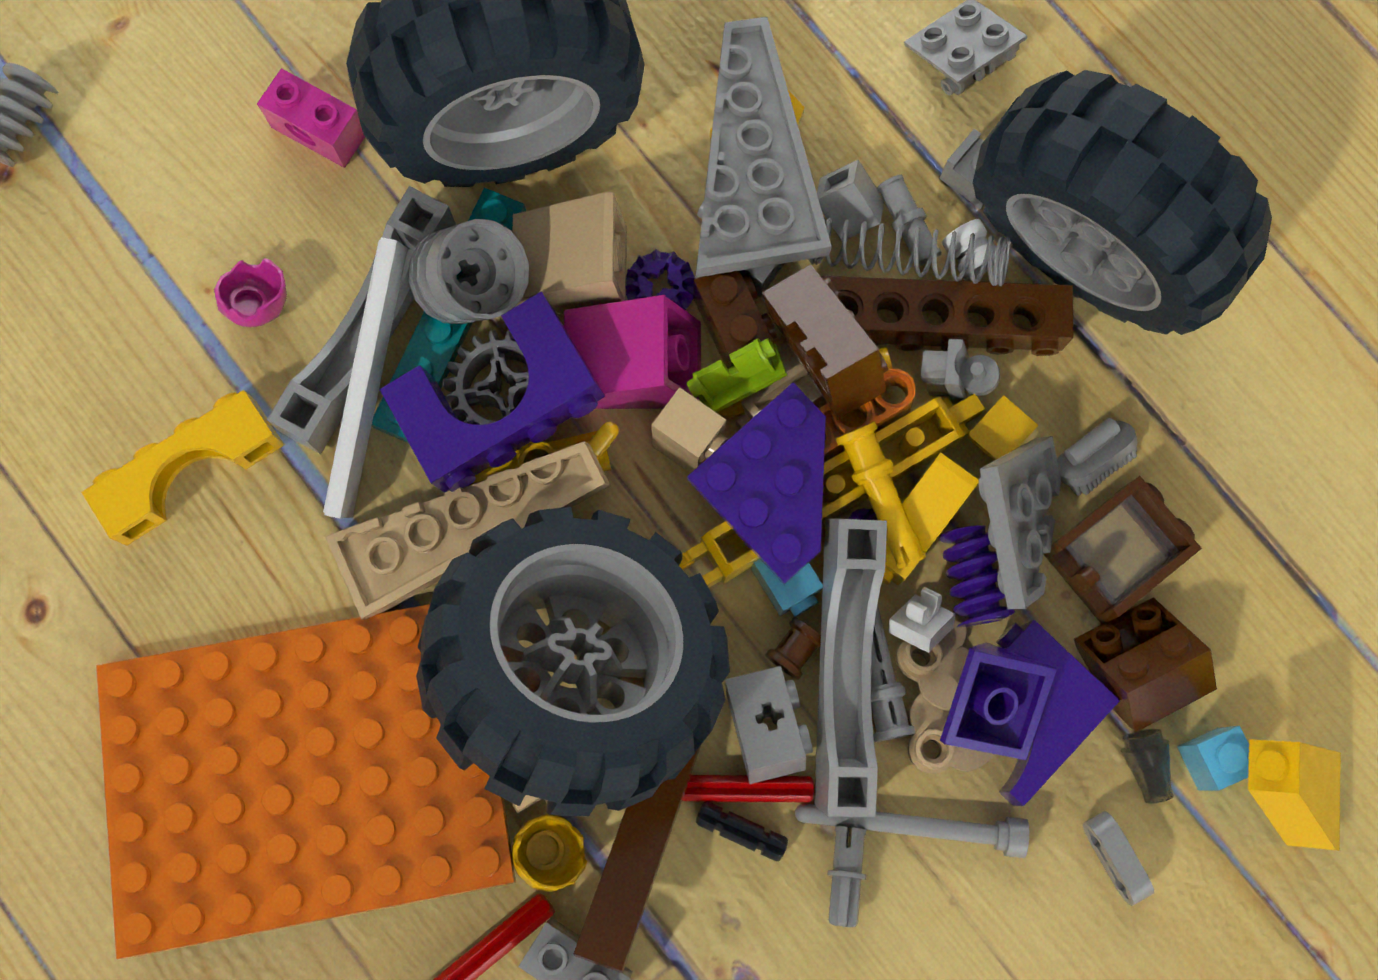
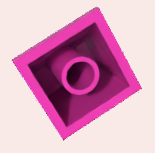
[564,295,701,409]

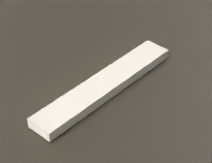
[323,237,408,519]

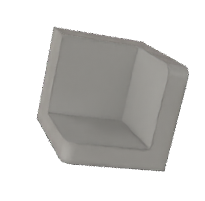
[817,160,884,240]

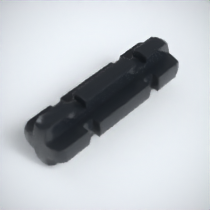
[696,801,788,861]

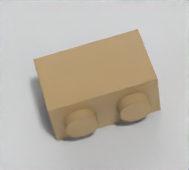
[651,387,728,473]

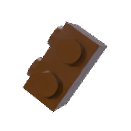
[693,271,777,369]

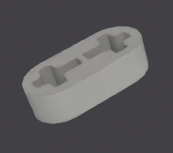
[1083,811,1154,906]

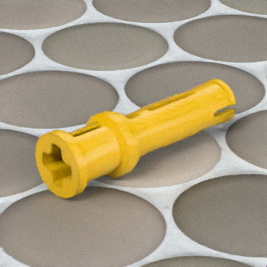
[835,421,926,569]

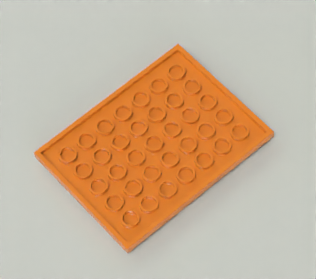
[96,604,516,959]

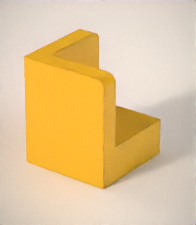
[968,395,1039,461]

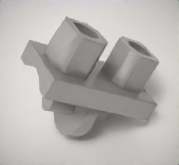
[921,339,1000,405]

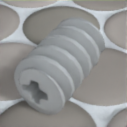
[0,63,59,167]

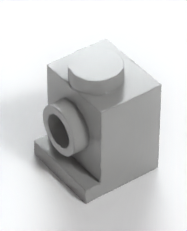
[939,129,984,210]

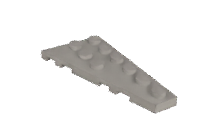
[695,17,832,278]

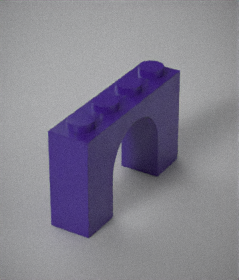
[380,291,605,492]

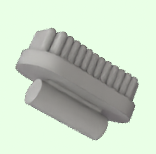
[1057,418,1138,496]

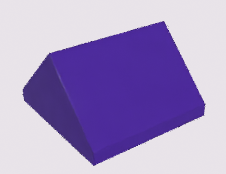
[940,642,1057,760]

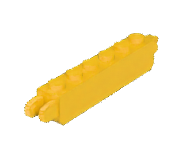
[679,394,985,588]

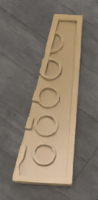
[325,441,610,620]

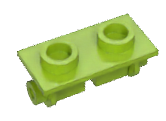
[687,338,788,413]

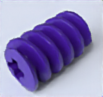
[939,525,1015,627]

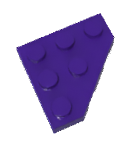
[687,382,826,585]

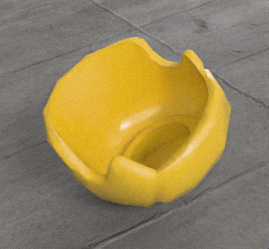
[511,814,588,892]

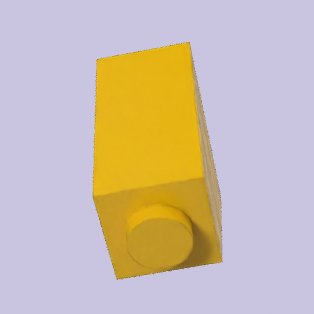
[882,452,979,586]
[1248,739,1341,851]

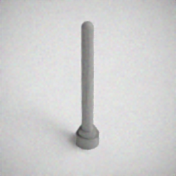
[795,803,1029,858]

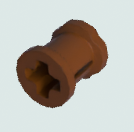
[765,617,821,680]

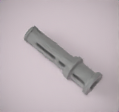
[871,604,915,742]

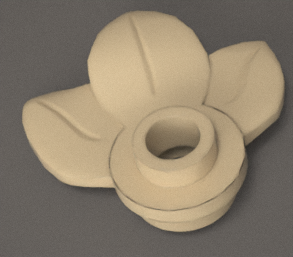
[896,621,969,711]
[908,693,995,774]

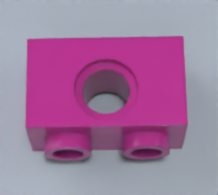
[257,68,365,168]

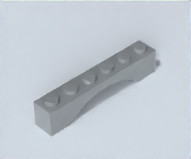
[267,186,456,454]
[814,518,887,817]

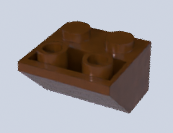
[1074,597,1217,733]

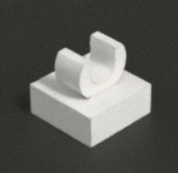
[888,587,955,653]

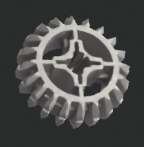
[442,329,532,450]

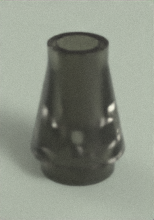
[1121,729,1174,803]

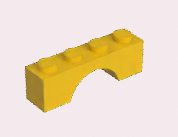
[81,390,285,546]

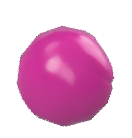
[214,258,287,327]

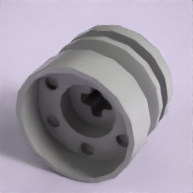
[408,219,529,324]

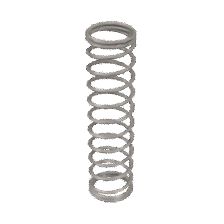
[808,216,1010,286]

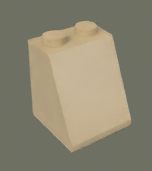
[512,192,627,314]

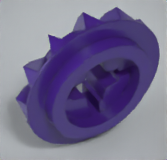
[625,249,696,310]

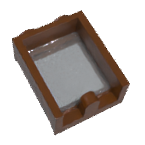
[1043,476,1202,624]

